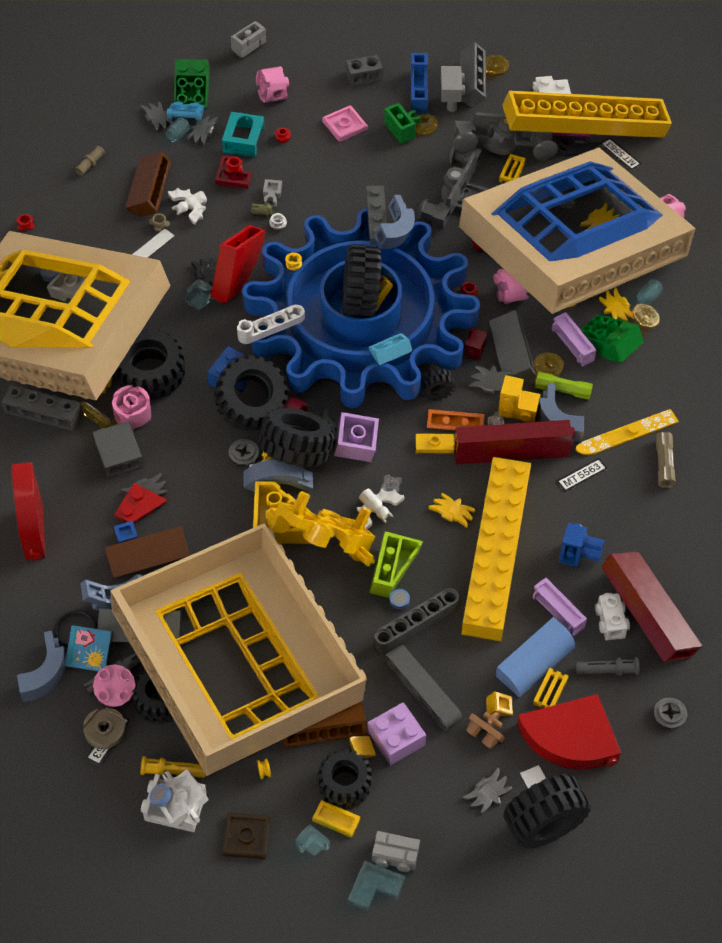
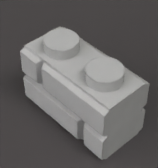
[231,21,266,58]
[372,831,420,872]

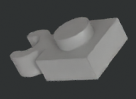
[263,179,282,207]

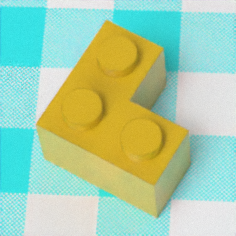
[498,375,541,422]

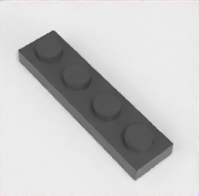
[366,186,387,244]

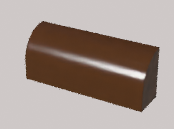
[125,151,171,216]
[105,526,190,578]
[278,701,367,748]

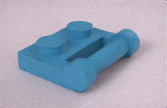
[167,102,204,120]

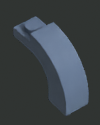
[374,195,415,249]
[538,383,584,442]
[243,459,313,492]
[80,574,142,611]
[17,631,66,702]

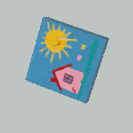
[65,625,113,671]

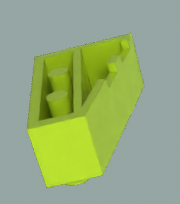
[369,531,423,598]

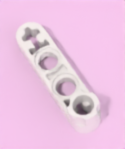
[237,305,305,344]

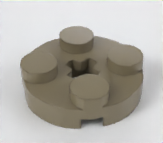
[83,708,126,749]

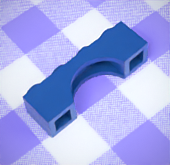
[411,53,428,114]

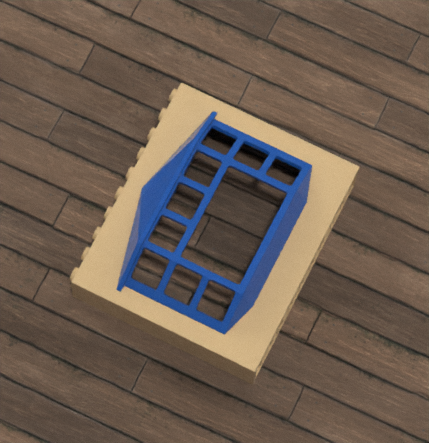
[459,148,696,314]

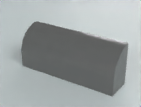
[489,310,537,382]
[98,609,182,642]

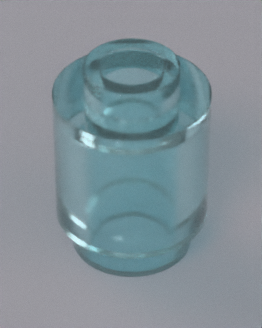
[166,117,190,142]
[637,279,663,305]

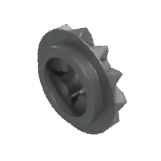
[229,439,259,466]
[653,697,687,730]

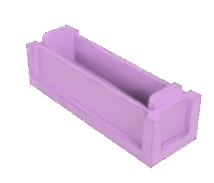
[552,312,596,367]
[532,578,587,637]

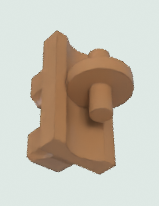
[466,712,505,750]

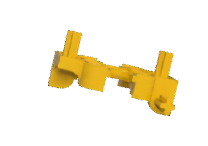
[265,491,376,566]

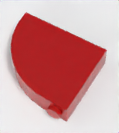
[211,225,266,303]
[12,462,46,560]
[517,694,621,770]

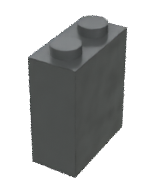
[92,421,144,478]

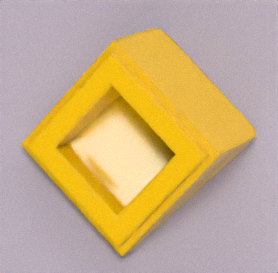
[486,692,513,716]
[349,736,376,759]

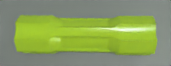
[535,372,593,400]

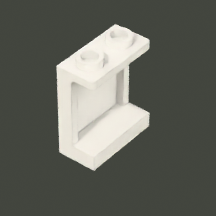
[141,774,207,832]

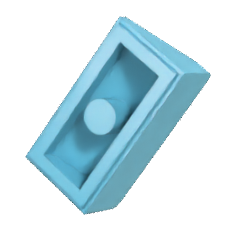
[369,333,412,365]

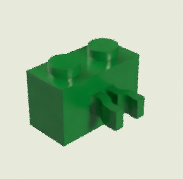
[384,103,421,144]

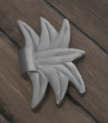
[462,768,512,815]

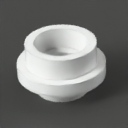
[269,213,287,230]

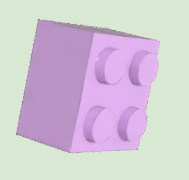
[334,412,379,462]
[368,702,426,766]

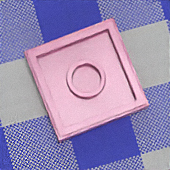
[322,105,368,142]

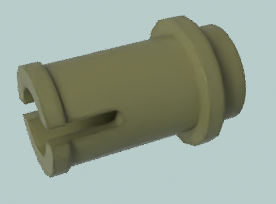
[251,203,274,217]

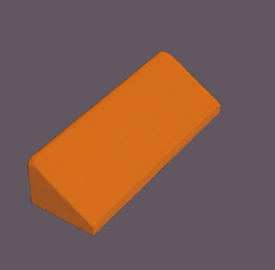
[427,409,485,431]

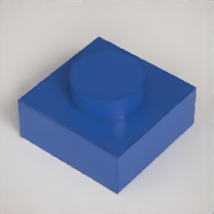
[114,521,138,543]

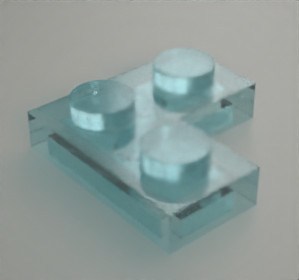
[348,860,405,911]

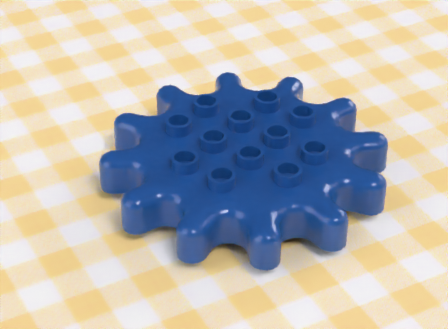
[242,208,480,409]

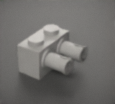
[441,66,465,112]

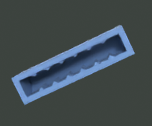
[496,617,575,698]

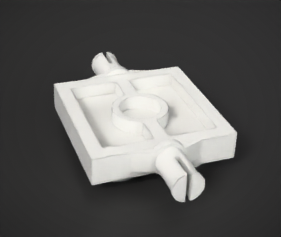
[160,769,209,828]

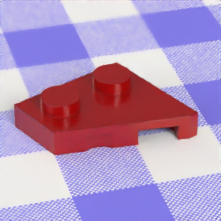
[114,483,167,524]

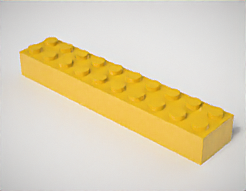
[502,91,672,138]
[461,457,531,641]

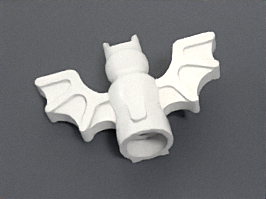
[168,188,207,225]
[357,488,405,529]

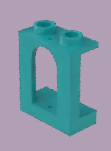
[222,112,265,157]

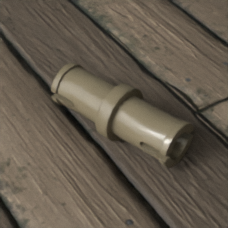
[75,146,105,176]

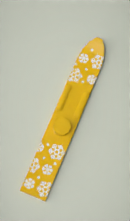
[576,409,679,455]

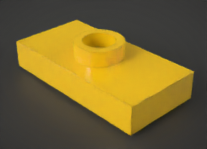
[416,434,454,453]

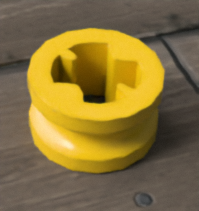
[285,252,302,271]
[257,758,271,779]

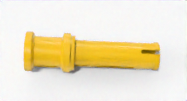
[141,756,205,778]

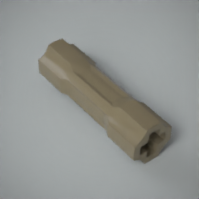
[656,432,676,488]

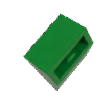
[174,59,210,109]
[581,314,644,363]

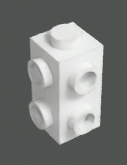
[595,593,630,640]

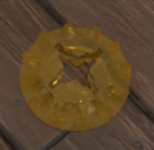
[486,55,509,76]
[416,112,438,134]
[631,304,660,329]
[534,352,564,376]

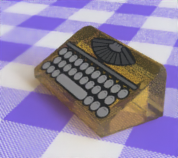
[81,401,118,428]

